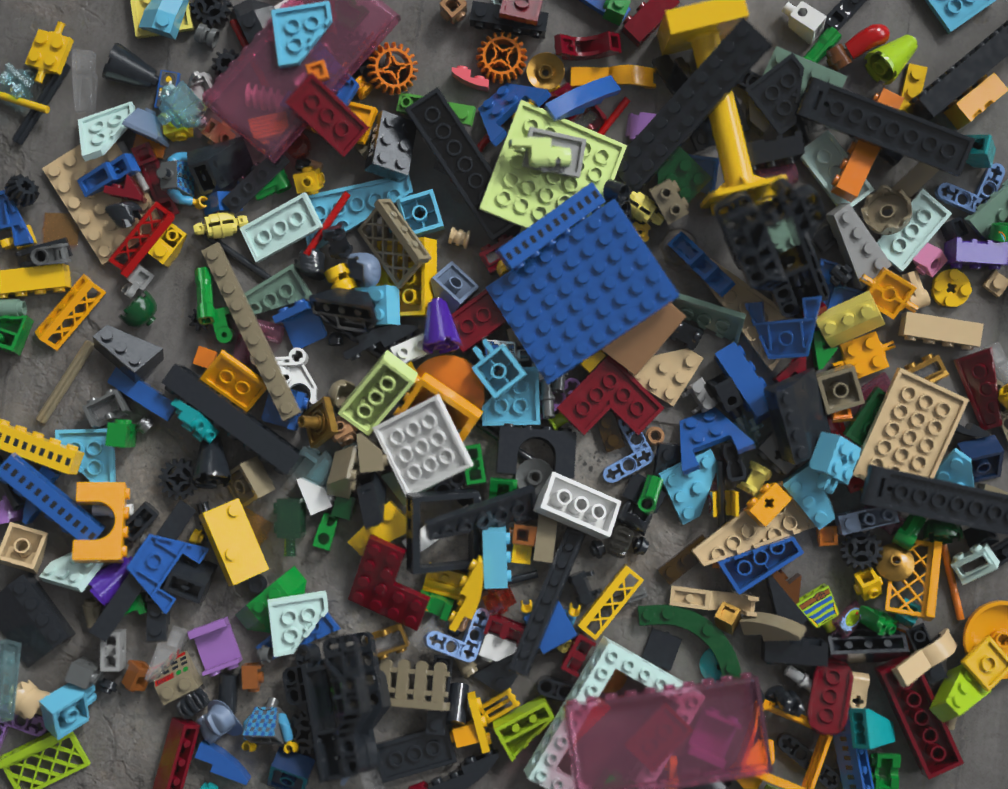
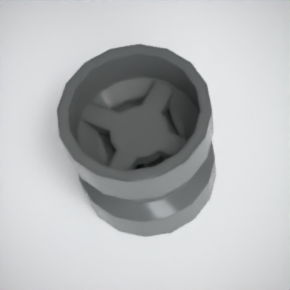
[194,23,220,48]

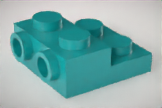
[171,398,219,444]

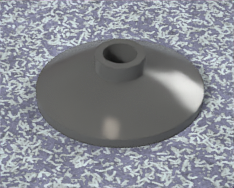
[516,458,553,497]

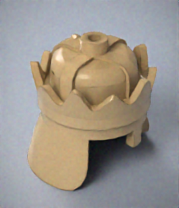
[6,680,51,720]

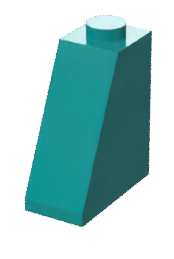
[966,134,996,168]
[849,708,895,749]

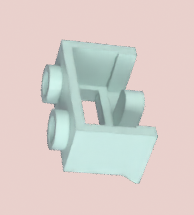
[950,543,1000,585]

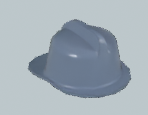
[205,700,243,736]

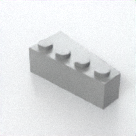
[826,203,892,289]

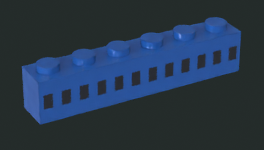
[495,182,606,270]
[0,452,106,540]
[833,711,874,789]

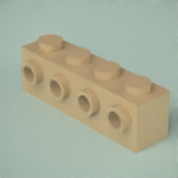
[898,312,984,351]

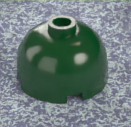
[118,290,157,328]
[923,518,963,544]

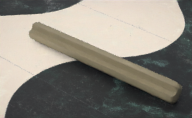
[36,340,94,424]

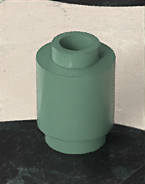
[0,299,27,316]

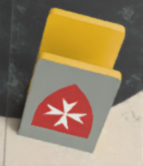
[708,490,739,518]

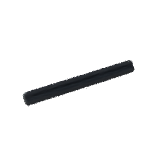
[12,63,71,145]

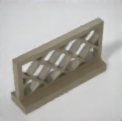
[357,199,432,288]

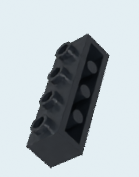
[470,1,549,38]

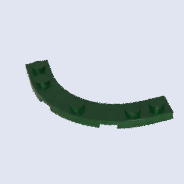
[637,605,744,699]

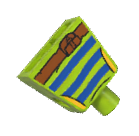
[796,583,839,633]

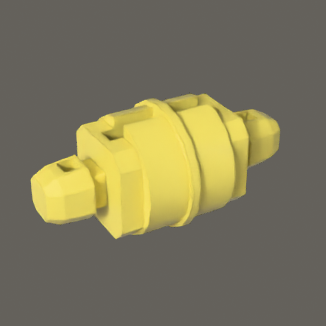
[630,191,665,226]
[193,211,248,239]

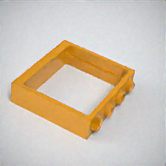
[393,373,483,442]
[733,699,833,789]

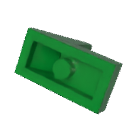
[811,331,838,370]

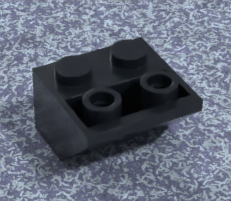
[163,554,218,604]

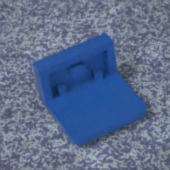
[272,299,327,349]
[262,389,309,431]

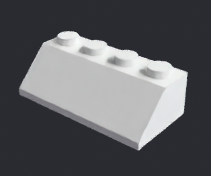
[533,472,622,540]

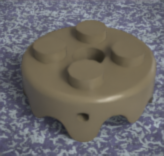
[861,185,913,235]

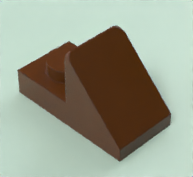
[771,569,801,604]

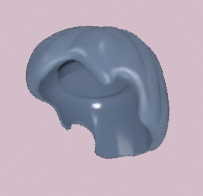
[347,253,381,287]

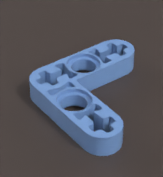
[935,163,1005,214]
[602,419,654,483]
[423,608,490,662]

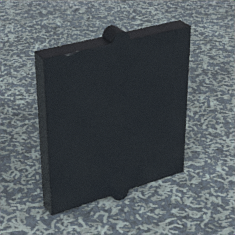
[641,627,682,671]

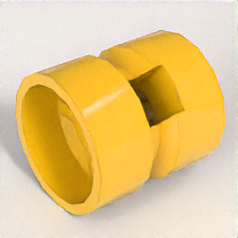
[324,263,358,290]

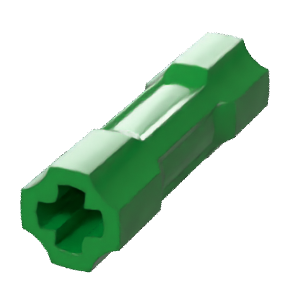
[803,27,842,64]
[195,266,215,325]

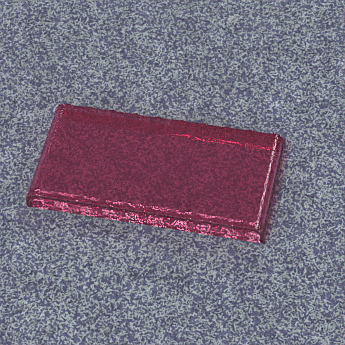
[202,0,401,164]
[562,672,773,789]

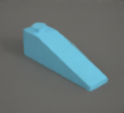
[139,0,189,40]

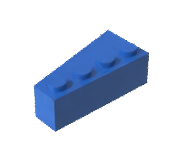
[714,342,770,425]
[716,536,804,595]

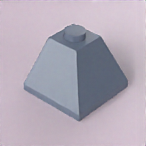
[122,108,170,148]
[430,261,479,314]

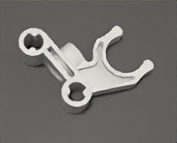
[250,348,318,404]

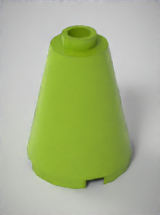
[864,35,918,85]

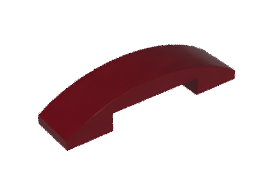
[131,141,179,219]

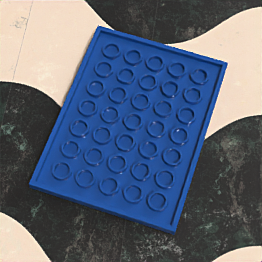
[486,199,680,385]

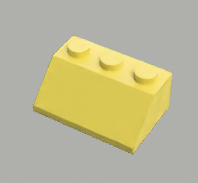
[817,291,885,348]

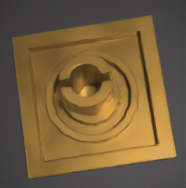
[297,397,338,449]

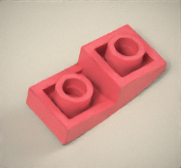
[452,66,489,92]

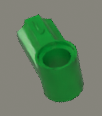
[255,169,292,201]
[638,475,664,515]
[892,514,926,551]

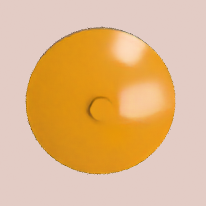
[963,600,1008,679]

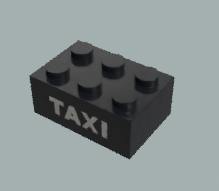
[364,110,417,182]

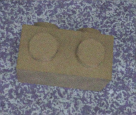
[649,178,690,225]

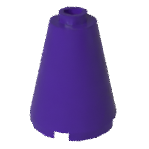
[422,298,462,354]
[88,556,133,606]

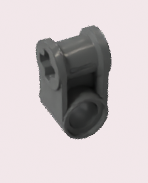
[31,243,72,265]

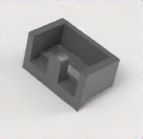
[82,389,133,429]

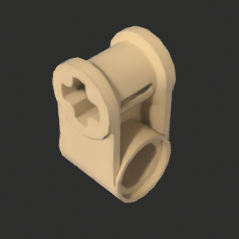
[849,671,870,708]

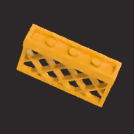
[884,536,942,622]

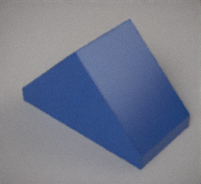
[203,191,243,216]

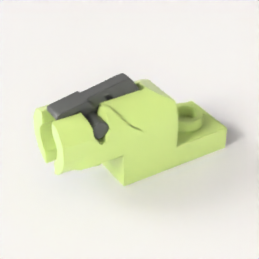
[508,137,571,173]

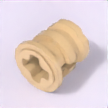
[448,227,471,249]

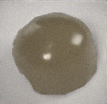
[328,379,356,408]

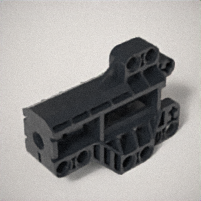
[714,177,830,317]
[282,632,391,783]

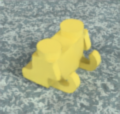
[736,460,772,497]

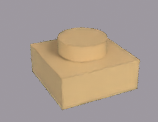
[982,270,1008,297]

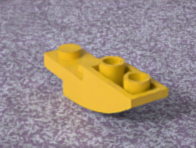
[448,554,484,632]

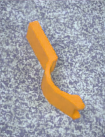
[570,65,656,89]

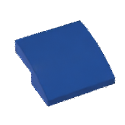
[524,601,578,654]

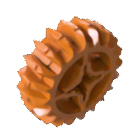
[476,31,528,84]
[366,42,418,95]

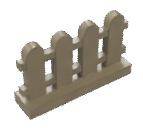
[376,658,450,711]

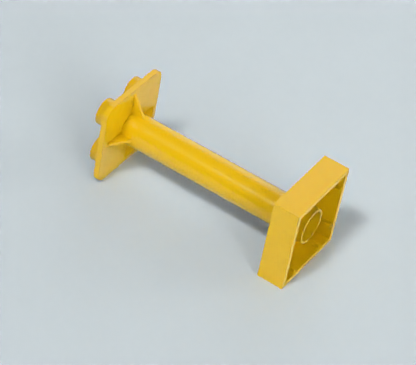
[657,0,787,216]

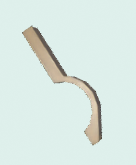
[669,585,759,617]
[892,628,958,687]

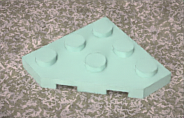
[78,101,135,162]
[39,551,104,592]
[267,591,328,657]

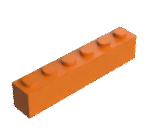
[831,88,904,202]

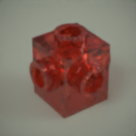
[482,585,517,615]

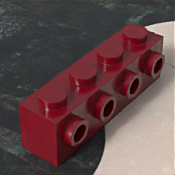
[152,717,201,789]

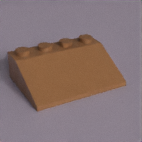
[602,303,686,375]

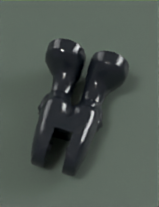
[765,685,804,717]

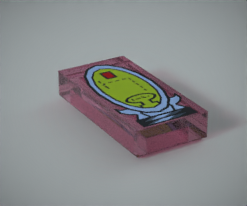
[832,601,861,638]

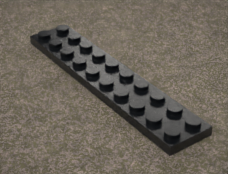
[617,17,773,193]

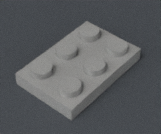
[522,127,587,178]

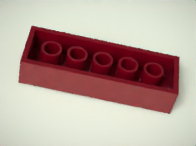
[874,653,964,779]

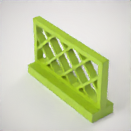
[0,731,91,789]

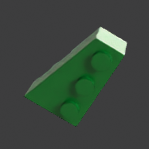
[0,315,34,356]

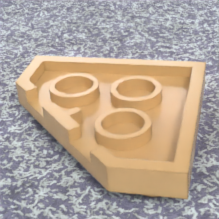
[628,348,704,407]

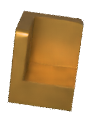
[714,601,741,635]

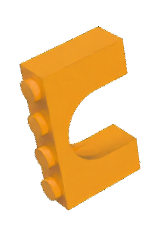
[72,482,131,563]

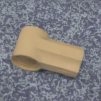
[900,270,931,310]

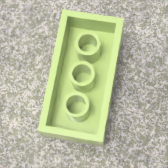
[338,350,418,436]

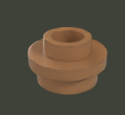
[645,426,665,446]

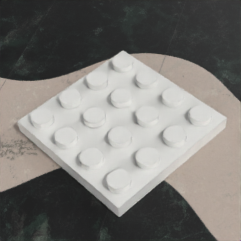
[373,394,473,496]

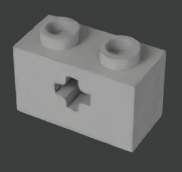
[100,629,126,671]

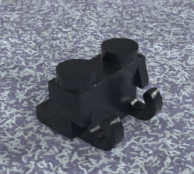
[322,221,353,259]
[669,321,704,350]
[568,570,603,605]

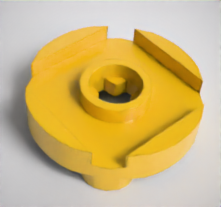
[931,269,972,307]

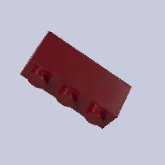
[622,0,680,47]

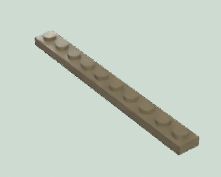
[201,242,302,422]

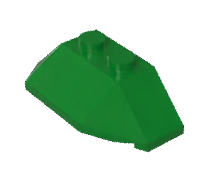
[235,566,307,633]

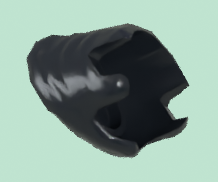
[105,201,142,229]
[294,248,326,281]
[616,500,652,536]

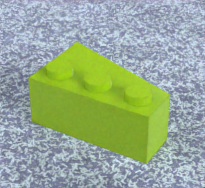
[929,664,991,723]
[492,695,554,762]

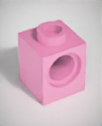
[912,243,948,278]

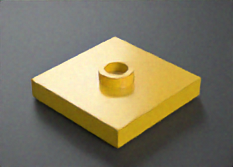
[960,635,1008,692]

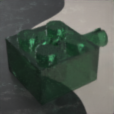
[273,497,306,557]

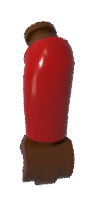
[826,24,890,71]

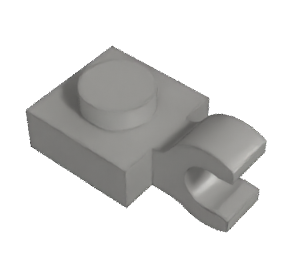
[121,264,155,299]

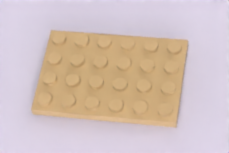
[42,141,160,266]
[853,368,969,489]

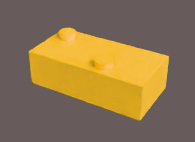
[199,498,269,586]

